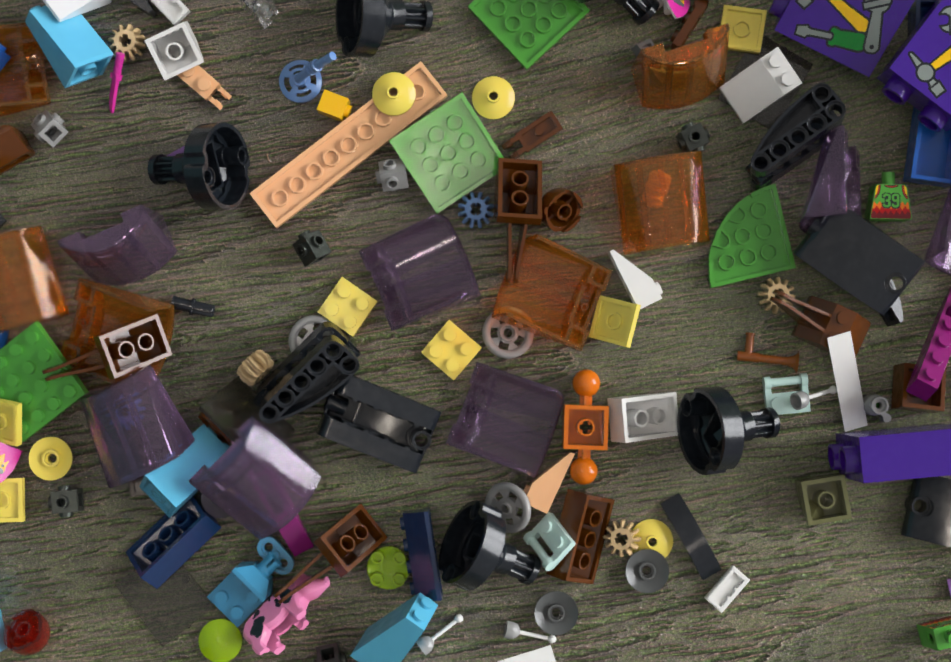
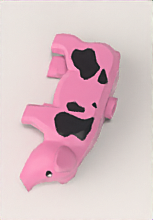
[243,573,330,655]

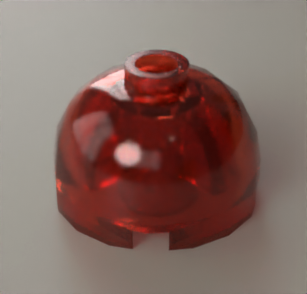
[3,609,51,656]

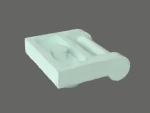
[762,373,811,415]
[523,512,576,571]

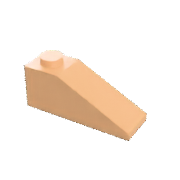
[523,451,575,514]

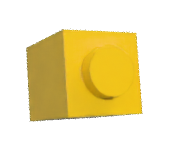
[317,89,352,122]

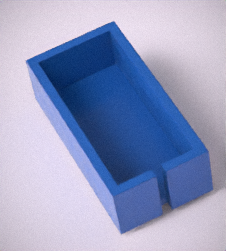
[903,106,951,188]

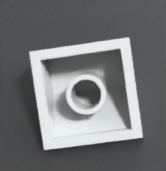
[144,21,204,80]

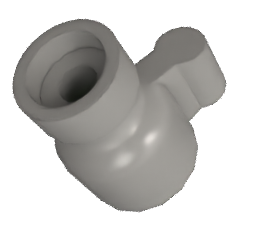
[863,394,891,423]

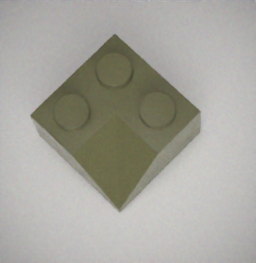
[795,473,852,526]

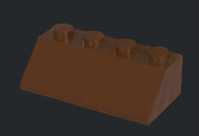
[546,489,615,584]

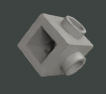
[30,109,68,148]
[375,158,409,192]

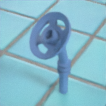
[279,52,337,103]

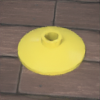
[372,72,416,116]
[472,76,515,120]
[28,437,73,481]
[631,519,673,558]

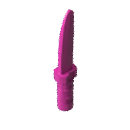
[109,52,125,113]

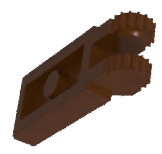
[670,0,709,53]
[502,111,563,159]

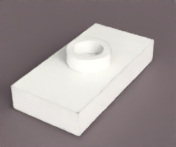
[150,0,191,26]
[704,565,750,613]

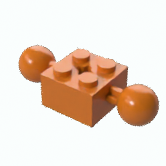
[562,369,609,485]

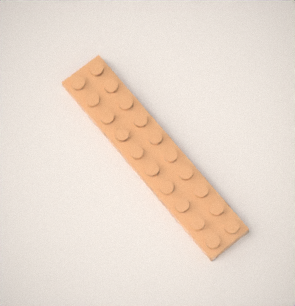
[249,61,448,228]

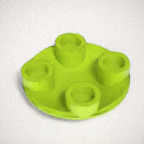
[367,546,409,590]
[198,618,243,662]

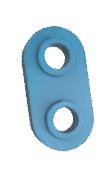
[257,536,295,575]

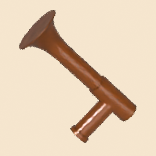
[736,332,799,373]

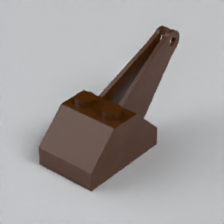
[494,158,542,283]
[770,289,871,358]
[42,314,173,381]
[273,504,388,604]

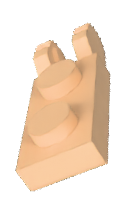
[177,65,232,110]

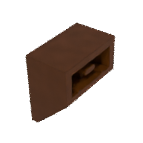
[0,125,36,175]

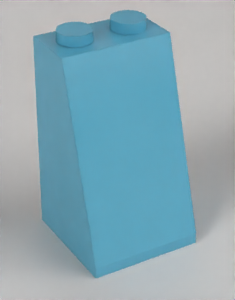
[25,5,114,88]
[139,424,234,518]
[350,593,438,662]

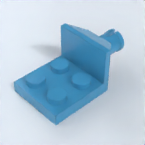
[207,552,282,628]

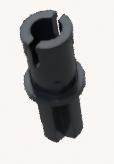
[171,296,215,317]

